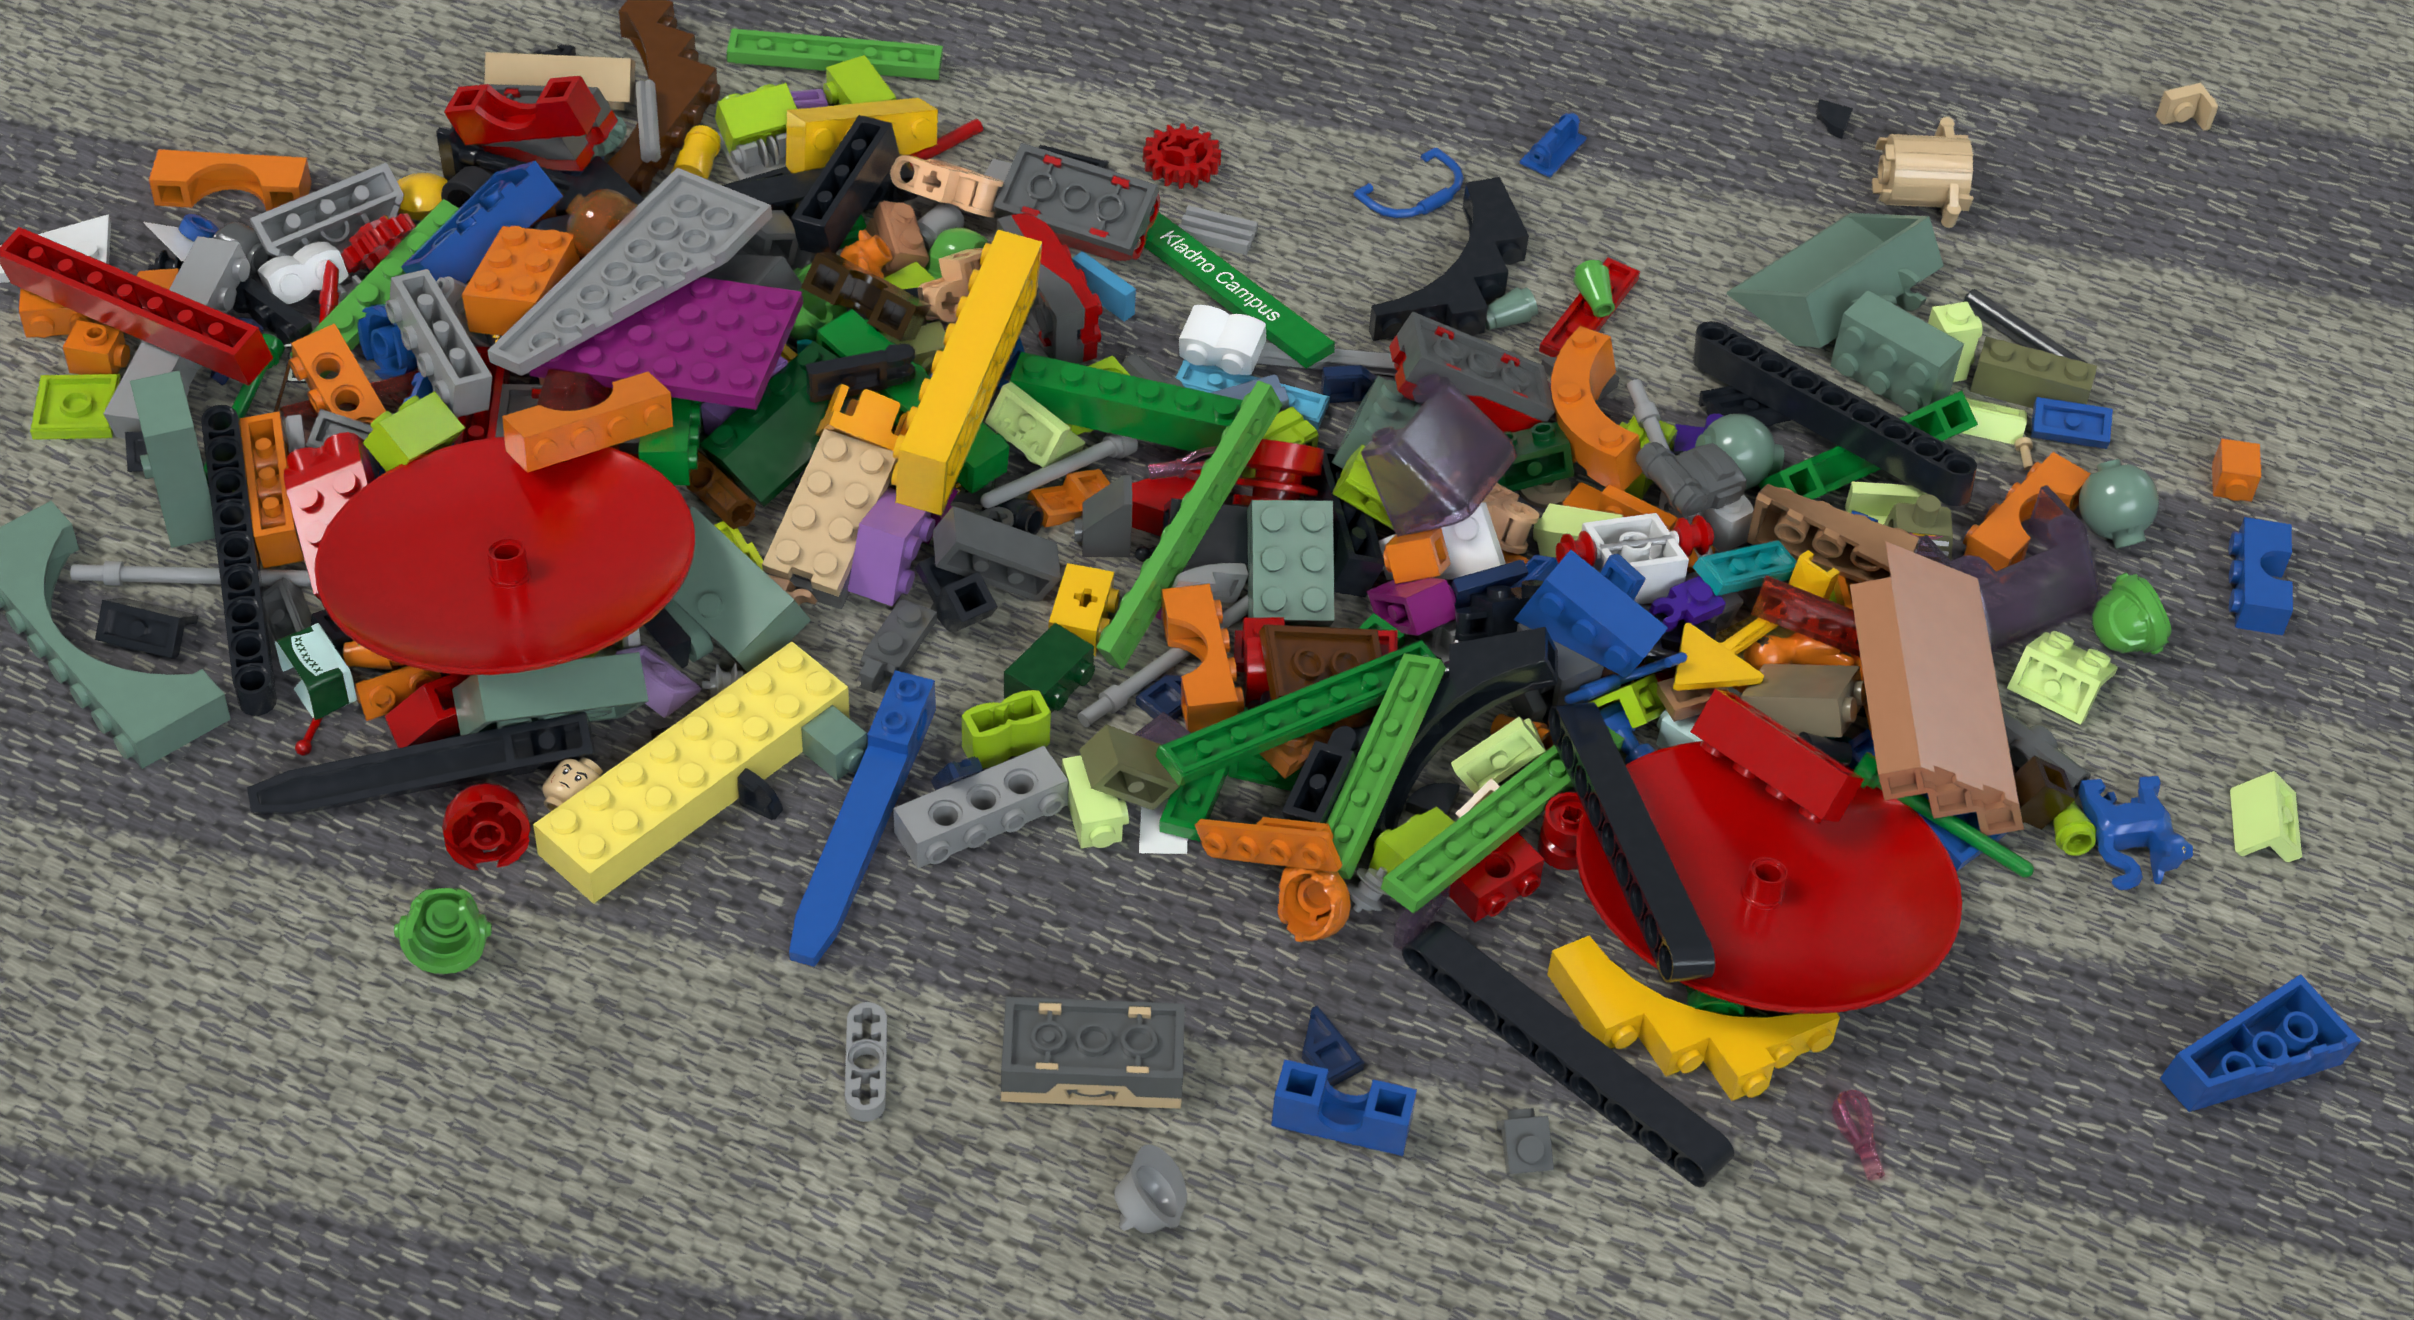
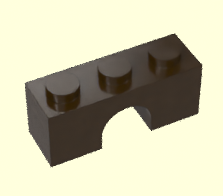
[801,252,931,341]

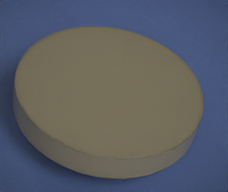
[1519,478,1571,508]

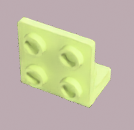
[985,382,1085,468]
[2007,631,2118,725]

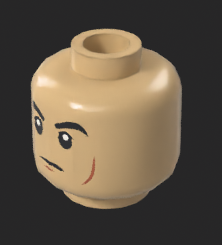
[542,757,603,811]

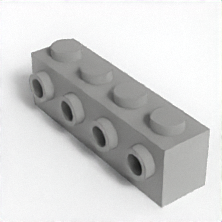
[385,269,492,418]

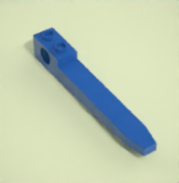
[789,670,936,967]

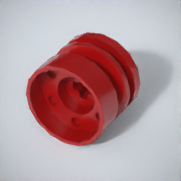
[1233,439,1324,507]

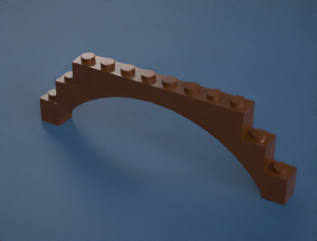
[465,0,720,285]

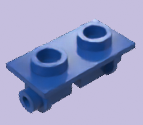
[1520,113,1587,178]

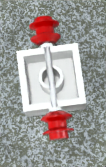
[1556,513,1714,604]

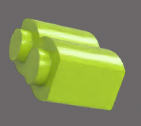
[962,690,1051,769]

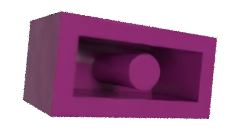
[1367,577,1456,636]

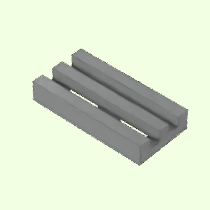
[1178,205,1258,255]

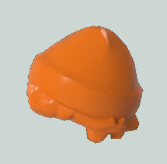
[1278,867,1351,942]

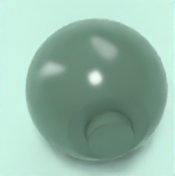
[1695,414,1784,490]
[2079,459,2159,549]

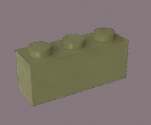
[1970,336,2097,409]

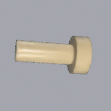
[2014,437,2033,470]

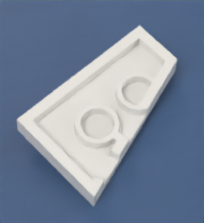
[1379,502,1506,580]

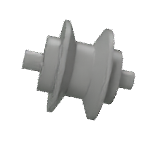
[702,663,744,697]
[1347,867,1390,913]

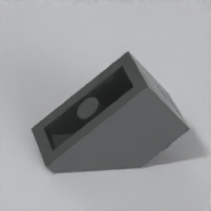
[1074,475,1132,557]

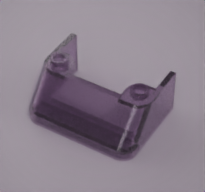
[1916,485,2101,653]

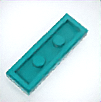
[1693,540,1797,596]

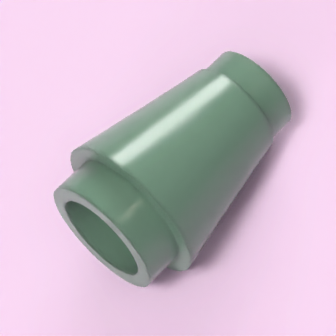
[1485,287,1538,331]

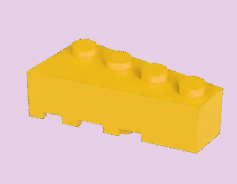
[786,98,938,173]

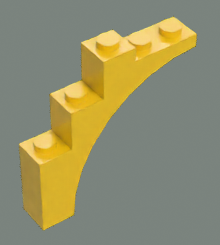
[1547,935,1840,1101]

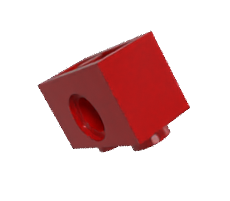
[1443,832,1545,923]

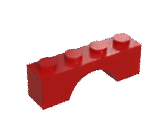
[444,75,601,145]

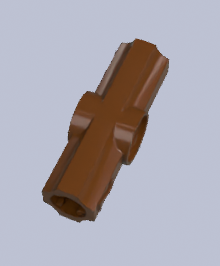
[685,450,757,529]

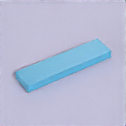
[1176,359,1330,430]

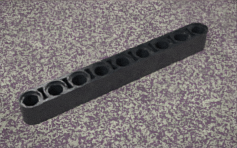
[1693,321,1977,506]
[201,405,277,716]
[1548,702,1715,983]
[1402,921,1734,1187]

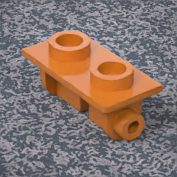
[355,666,442,721]

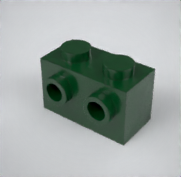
[1483,422,1574,492]
[1004,623,1095,713]

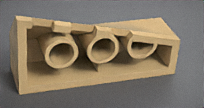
[485,52,635,111]

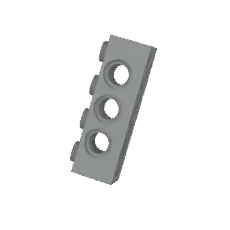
[894,746,1068,869]

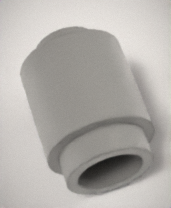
[917,203,964,253]

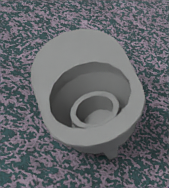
[1114,1144,1187,1234]

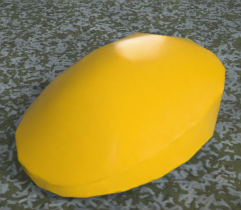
[397,173,448,221]

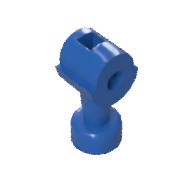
[1600,701,1656,765]

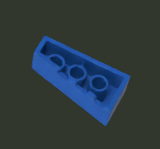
[401,161,563,284]
[2159,974,2361,1112]

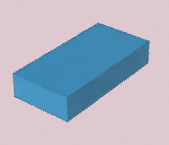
[1072,251,1136,322]

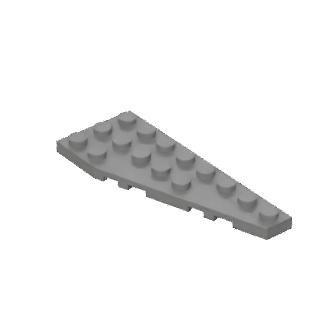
[487,168,773,376]

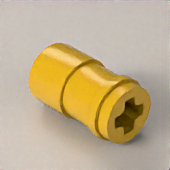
[671,125,721,180]

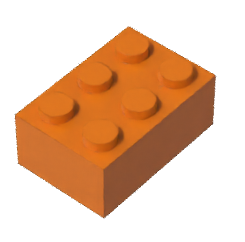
[462,226,580,336]

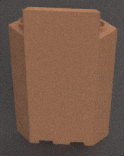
[1850,541,2024,836]

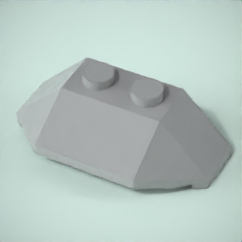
[249,162,404,258]

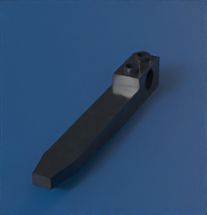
[247,712,597,814]

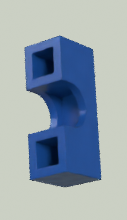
[2228,517,2293,636]
[1271,1059,1417,1156]

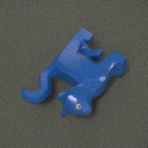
[2078,776,2193,890]

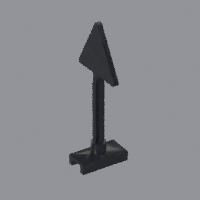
[436,126,644,216]

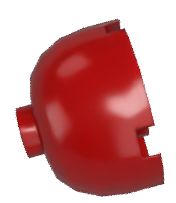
[442,783,531,871]

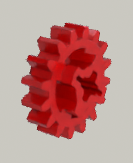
[1143,123,1221,189]
[341,213,416,274]

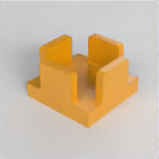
[815,384,909,451]

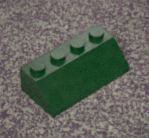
[700,341,861,507]

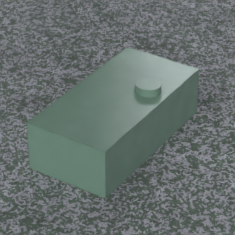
[130,370,215,548]
[672,506,811,673]
[452,652,649,736]

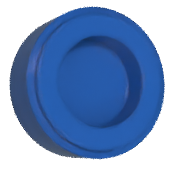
[179,214,218,242]

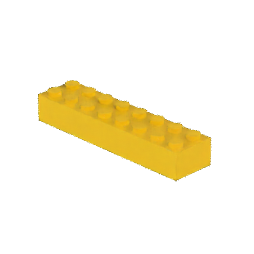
[891,230,1042,516]

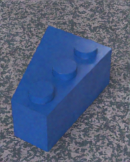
[1514,549,1668,678]

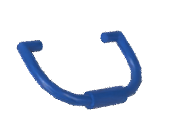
[1354,148,1464,218]
[1564,652,1687,704]

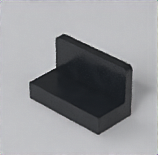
[95,598,199,658]

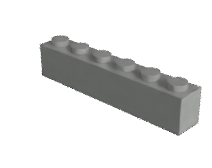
[103,236,251,439]

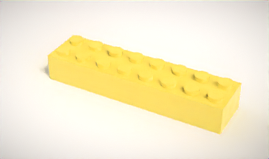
[533,642,850,904]

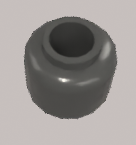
[213,222,270,276]

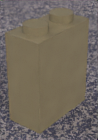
[1741,664,1867,737]

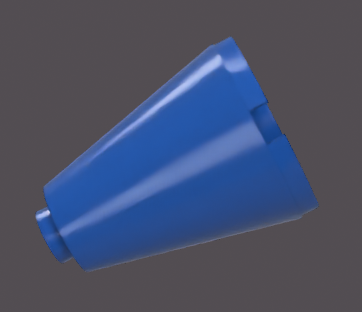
[358,304,418,381]

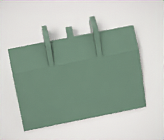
[1726,213,1943,348]

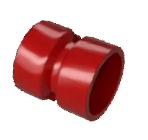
[1537,792,1584,870]

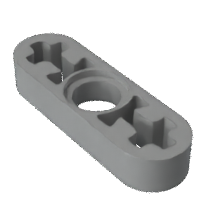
[845,1002,887,1122]

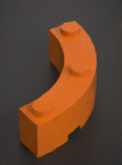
[1551,326,1642,491]

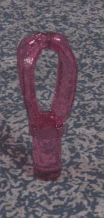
[1148,446,1218,480]
[1832,1090,1885,1181]

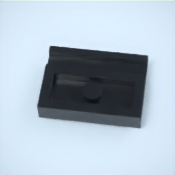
[1698,386,1791,426]

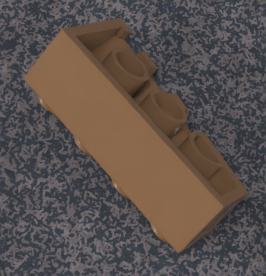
[1747,484,1919,583]

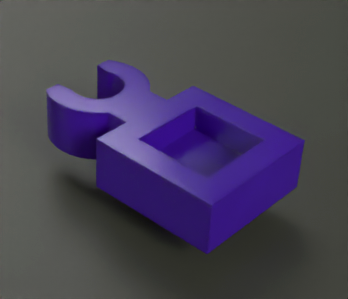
[1649,576,1726,632]

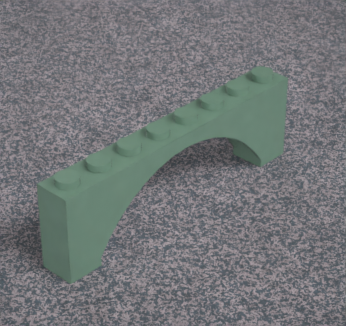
[0,501,231,769]

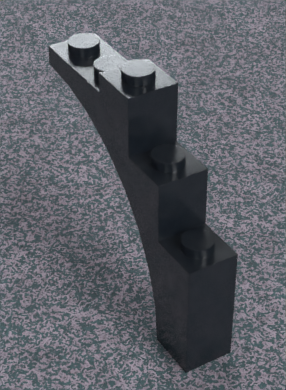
[1369,177,1529,341]
[1353,627,1558,845]

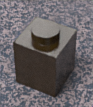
[2014,756,2076,830]

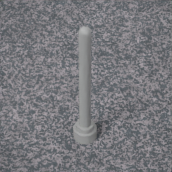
[980,433,1138,509]

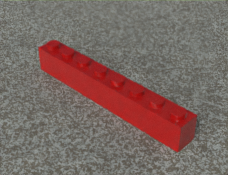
[0,227,273,386]

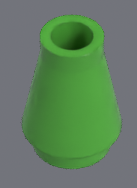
[1573,260,1615,317]

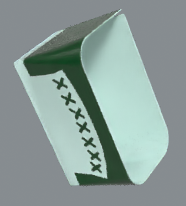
[275,623,357,720]

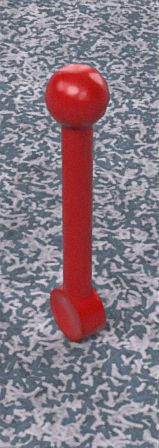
[295,717,323,756]

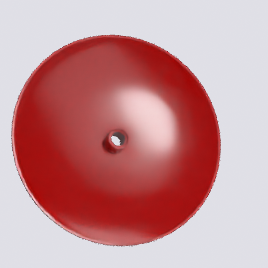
[315,437,696,675]
[1576,741,1962,1014]

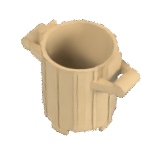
[1872,117,1973,228]

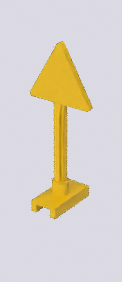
[1673,550,1840,691]

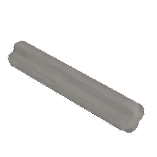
[636,79,661,163]

